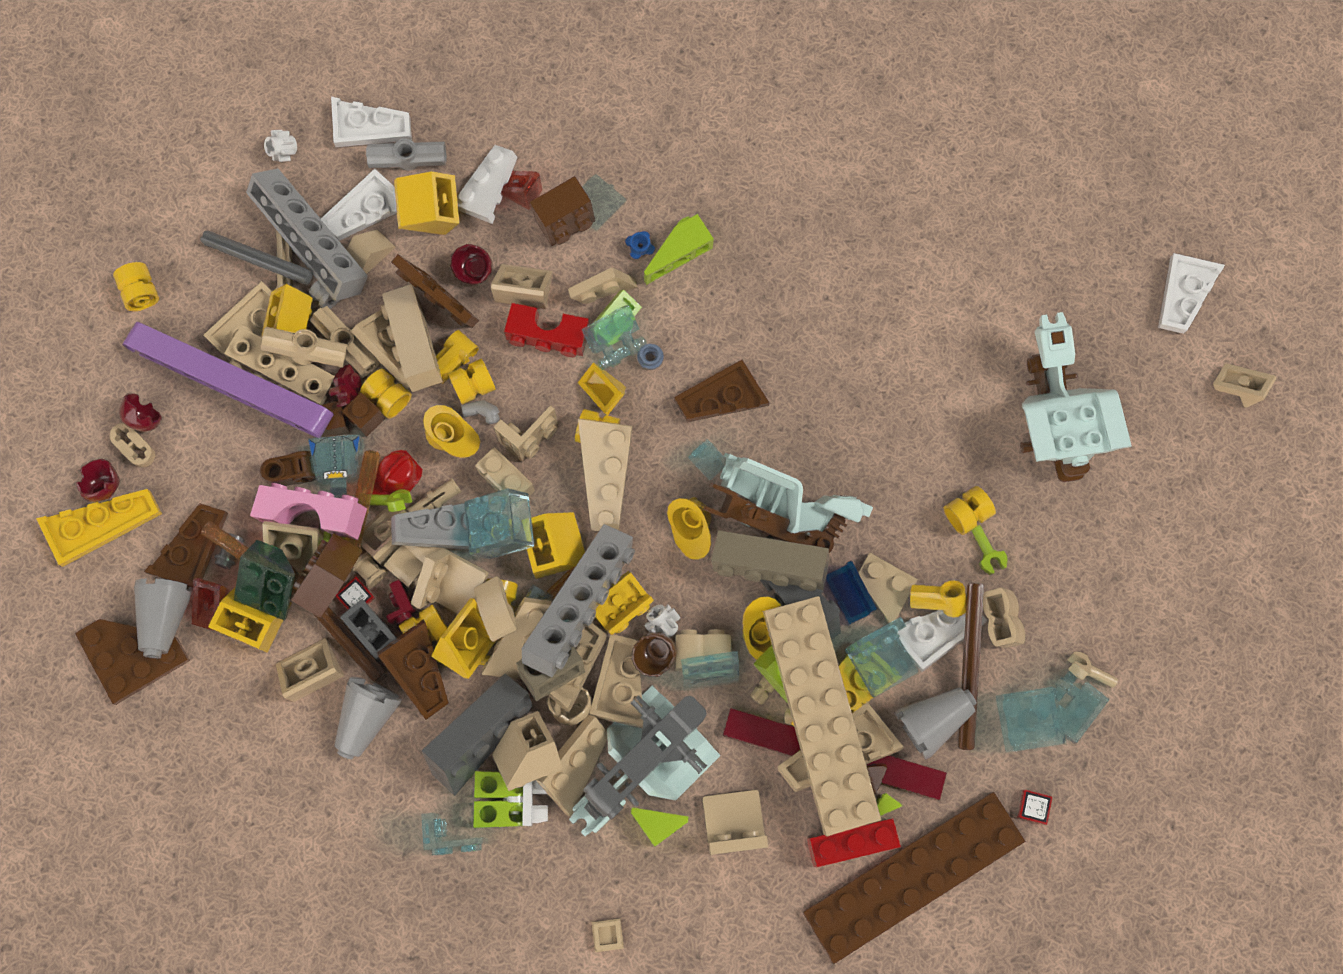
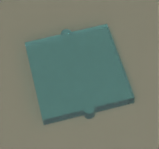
[582,174,627,231]

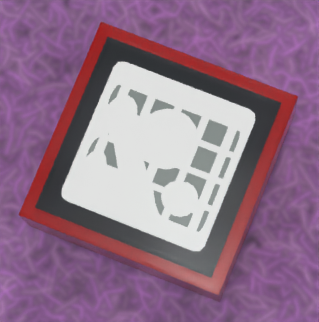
[335,577,375,610]
[1017,790,1053,825]

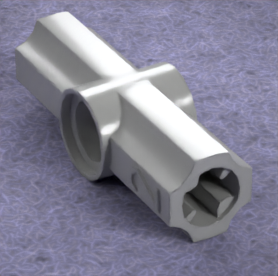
[366,138,447,171]

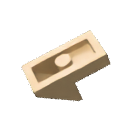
[1213,363,1276,407]

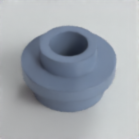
[637,344,664,370]

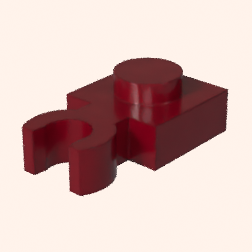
[329,364,362,408]

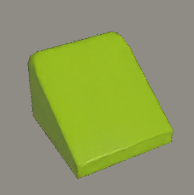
[876,793,903,816]

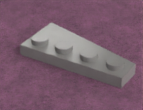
[391,496,500,551]

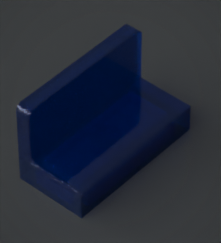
[825,560,877,626]

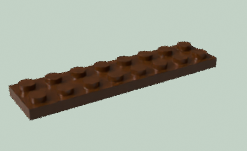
[802,792,1026,964]

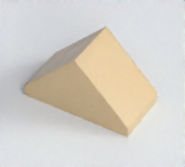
[346,230,395,274]

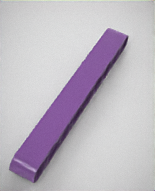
[122,322,334,438]

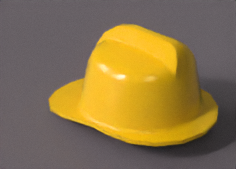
[423,405,480,458]
[667,497,711,560]
[742,596,781,659]

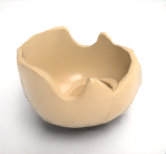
[547,687,592,725]

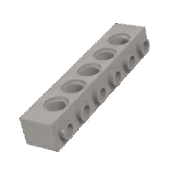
[246,169,368,301]
[522,524,635,677]

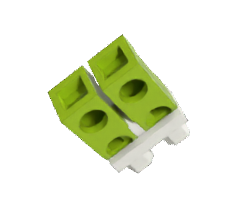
[473,771,548,828]

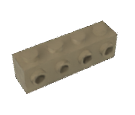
[711,530,830,591]

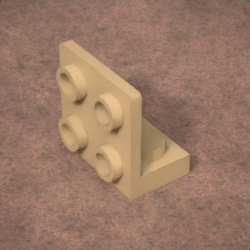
[494,406,558,462]
[411,548,488,614]
[703,790,768,855]

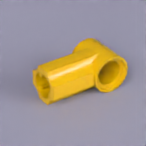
[436,330,479,384]
[910,580,966,617]

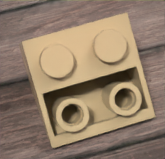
[492,711,563,791]

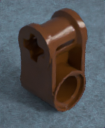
[260,451,317,486]

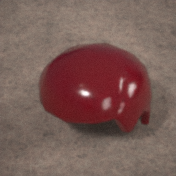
[450,244,493,285]
[119,393,162,432]
[76,458,120,502]

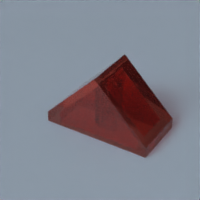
[500,171,542,210]
[191,578,231,632]

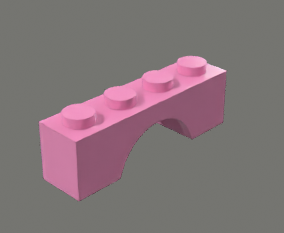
[250,483,367,540]

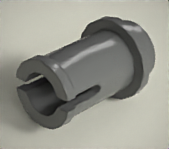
[214,533,245,570]

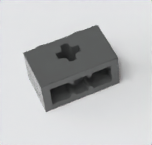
[340,599,397,663]

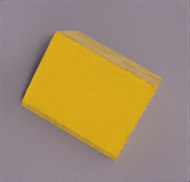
[432,598,496,679]

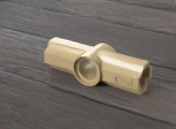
[310,306,380,378]
[261,327,347,368]

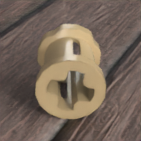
[352,552,387,589]

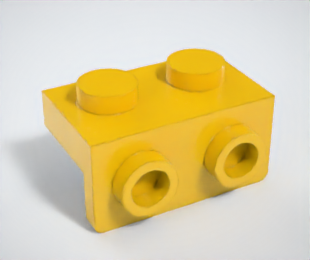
[595,571,654,635]

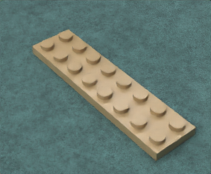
[763,596,881,836]

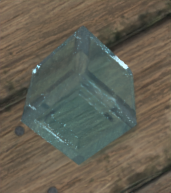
[687,438,726,480]

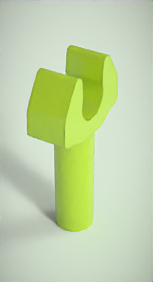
[362,489,412,512]
[971,525,1008,575]

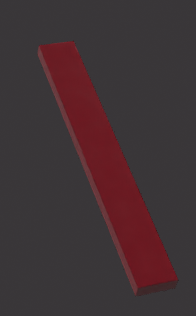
[722,708,947,801]

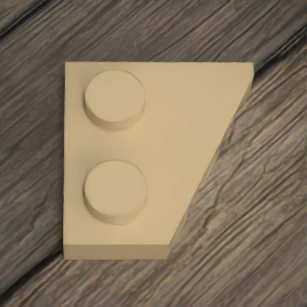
[568,267,638,304]
[856,553,918,626]

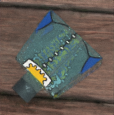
[308,434,365,498]

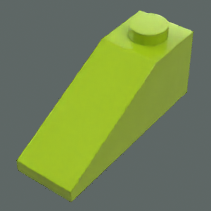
[644,214,714,285]

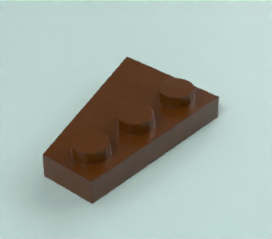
[674,360,770,422]
[144,503,228,590]
[377,619,449,720]

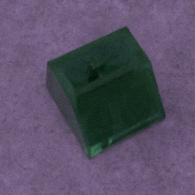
[234,540,295,621]

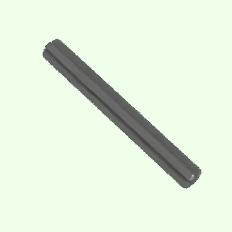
[200,230,313,285]

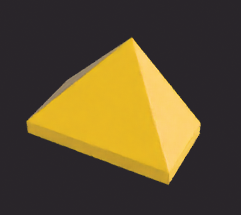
[578,362,626,415]

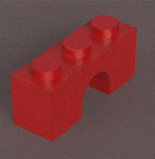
[504,303,590,358]
[807,818,901,868]

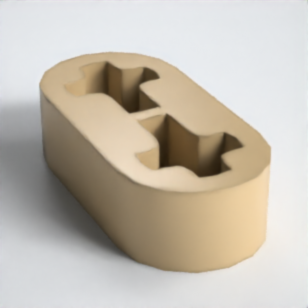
[110,423,155,468]

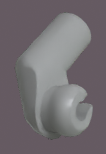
[461,400,500,424]

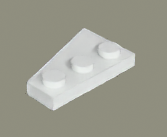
[331,97,412,147]
[457,145,517,224]
[321,169,397,241]
[1158,253,1225,334]
[886,610,987,672]

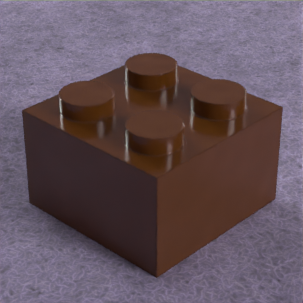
[530,176,595,246]
[291,533,363,618]

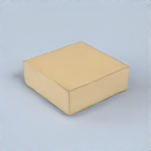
[592,918,624,952]

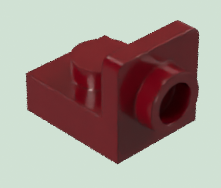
[386,579,417,626]

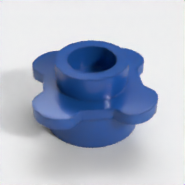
[625,231,655,259]

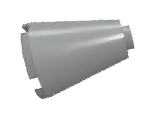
[134,578,193,658]
[334,677,402,759]
[894,687,977,760]

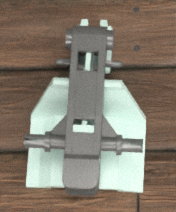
[569,686,721,836]

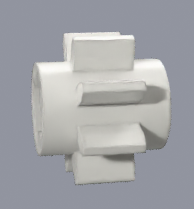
[264,130,297,162]
[644,604,680,637]

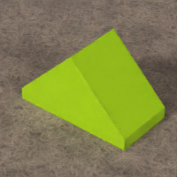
[631,807,689,847]

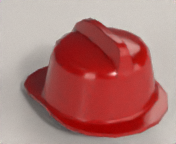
[365,450,423,495]

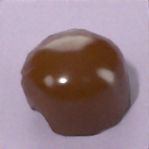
[631,632,677,677]

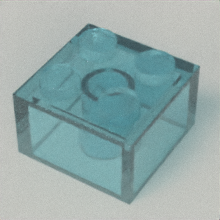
[464,488,534,559]
[996,687,1067,753]

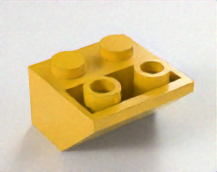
[394,171,459,235]
[519,512,585,579]
[208,581,292,653]

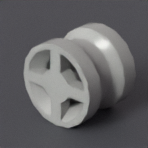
[308,281,340,309]

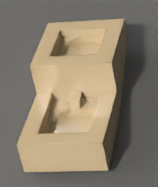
[473,576,517,642]

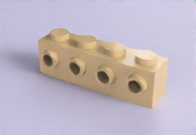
[381,284,443,392]
[224,326,336,405]

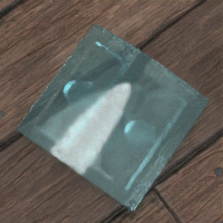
[681,651,739,691]

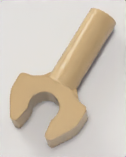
[1067,652,1118,688]

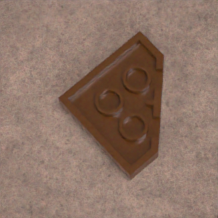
[391,254,479,328]
[75,619,190,705]

